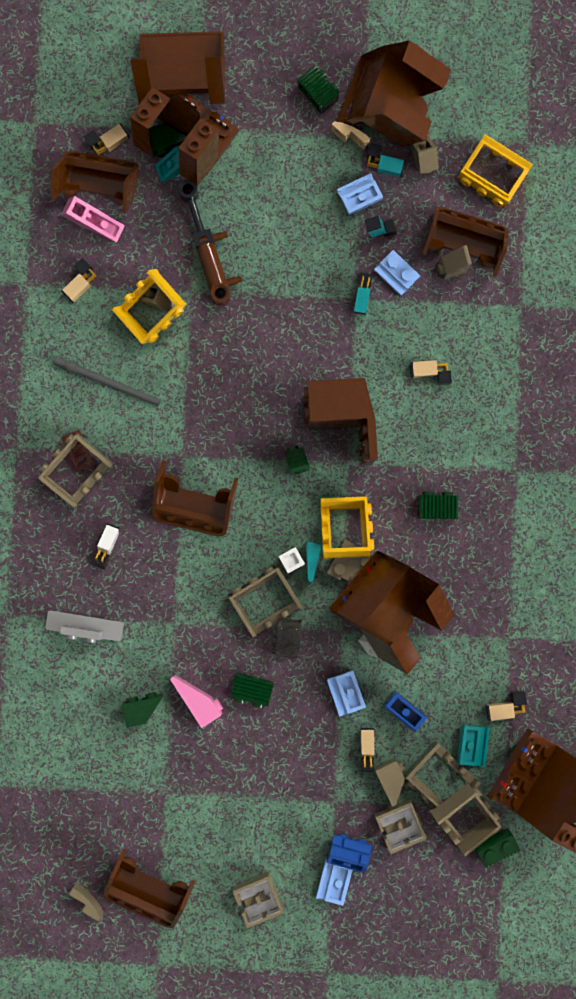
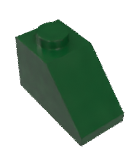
[285,445,310,476]

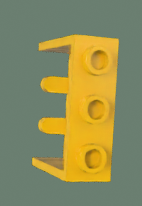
[458,134,533,207]
[112,269,187,344]
[321,497,374,559]

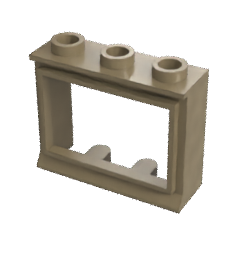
[38,432,113,508]
[229,566,302,637]
[404,740,481,818]
[429,781,502,856]

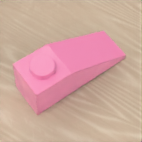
[61,196,125,242]
[170,675,223,728]

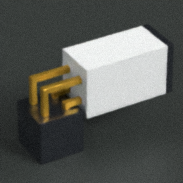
[93,523,120,570]

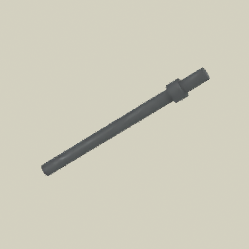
[53,357,161,407]

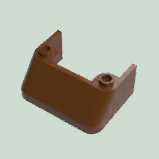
[50,151,139,212]
[422,207,508,277]
[152,460,238,536]
[103,849,195,928]

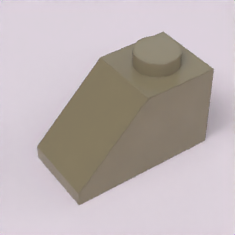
[410,136,439,174]
[437,245,472,279]
[139,284,175,313]
[374,757,406,807]

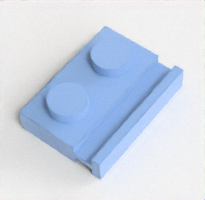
[337,173,383,216]
[374,250,420,296]
[327,670,366,717]
[316,858,352,906]

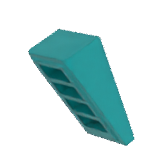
[306,541,322,582]

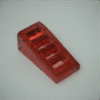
[61,429,95,472]

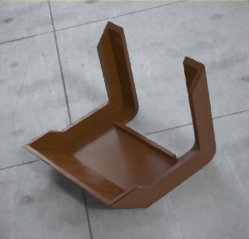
[130,31,225,104]

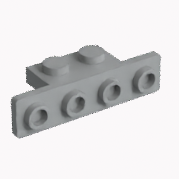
[45,610,124,643]

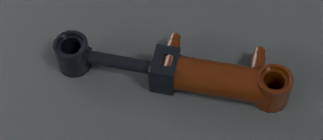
[179,179,242,306]

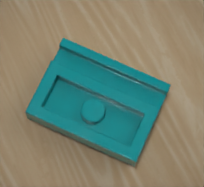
[456,724,490,767]

